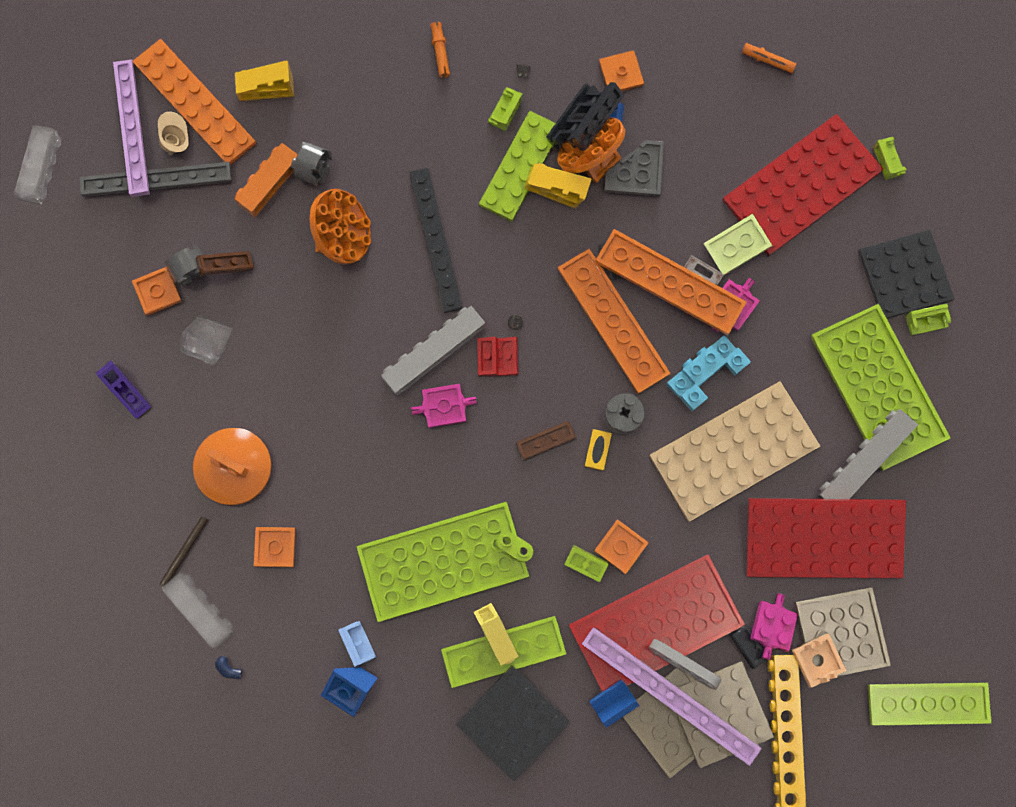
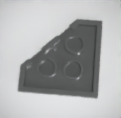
[604,140,664,197]

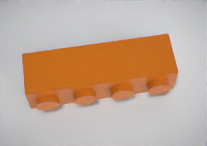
[234,143,298,218]

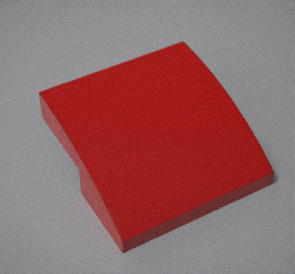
[477,337,519,376]

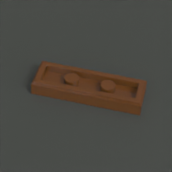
[195,251,254,276]
[516,420,576,461]

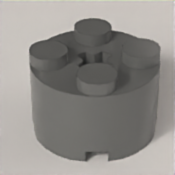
[291,142,332,186]
[164,245,206,287]
[604,394,644,436]

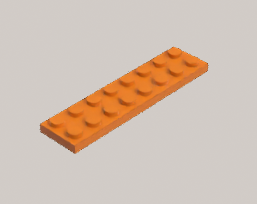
[132,39,257,165]
[595,229,747,336]
[557,249,671,394]

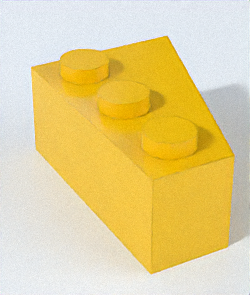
[235,60,294,101]
[524,163,591,208]

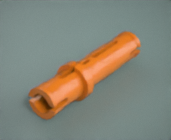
[430,22,450,78]
[742,43,797,74]

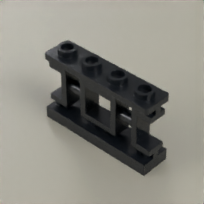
[546,82,625,151]

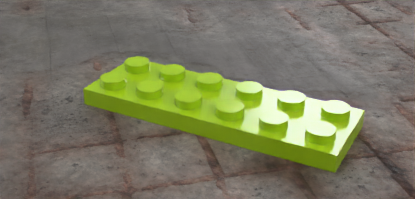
[479,111,555,222]
[441,616,566,688]
[868,683,991,725]

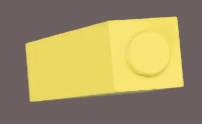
[474,603,519,666]

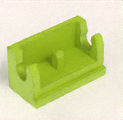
[488,87,522,131]
[873,137,906,180]
[905,304,951,336]
[564,545,609,582]

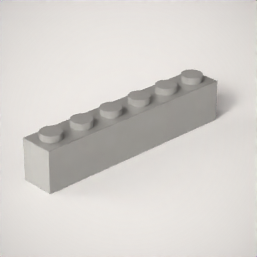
[381,306,486,397]
[819,409,918,499]

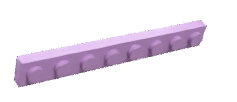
[113,59,150,197]

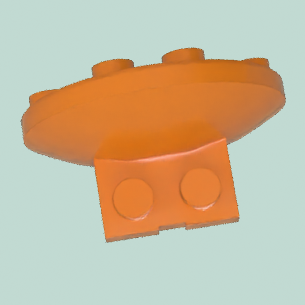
[557,117,625,183]
[309,189,371,264]
[193,428,272,505]

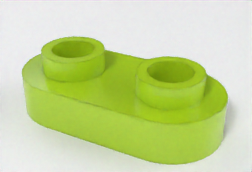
[497,531,533,562]

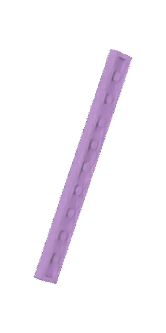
[582,628,761,766]

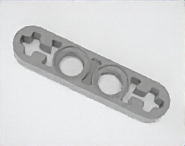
[649,639,721,690]

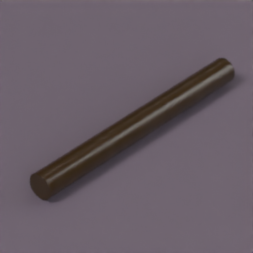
[159,516,208,588]

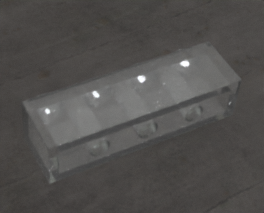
[14,125,61,205]
[161,573,234,649]

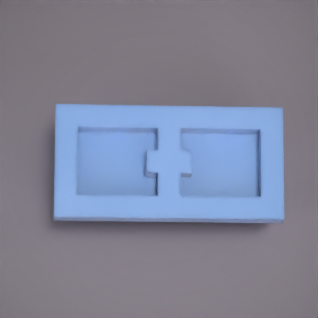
[338,621,376,667]

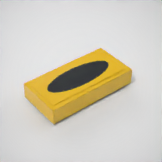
[584,429,612,471]

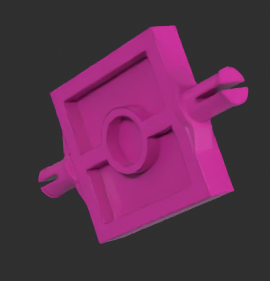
[712,278,760,333]
[411,384,477,428]
[750,594,798,660]

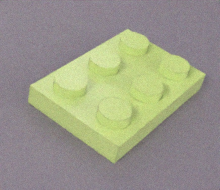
[704,214,772,276]

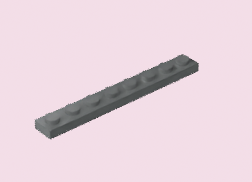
[80,162,232,197]

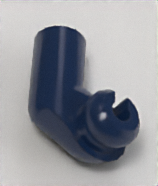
[215,656,242,679]

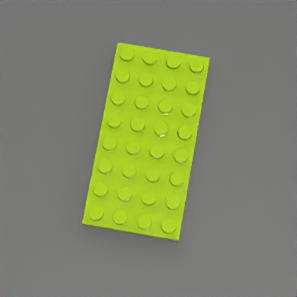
[810,304,950,471]
[357,502,529,622]

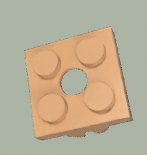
[792,634,846,688]

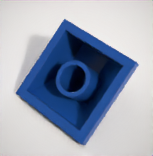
[320,667,377,717]

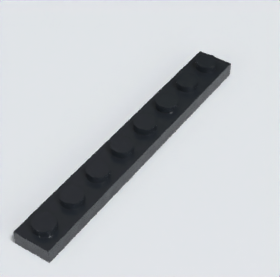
[410,168,462,313]

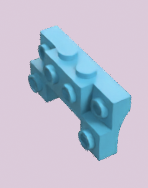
[666,335,751,412]

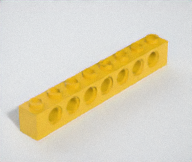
[768,655,806,807]

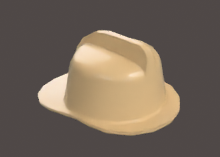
[158,112,188,155]

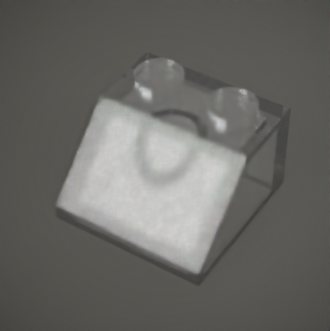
[179,315,233,365]

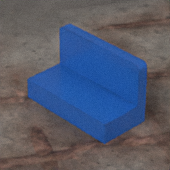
[589,680,640,728]

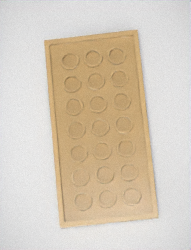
[649,381,820,522]

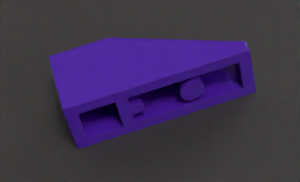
[96,360,151,419]

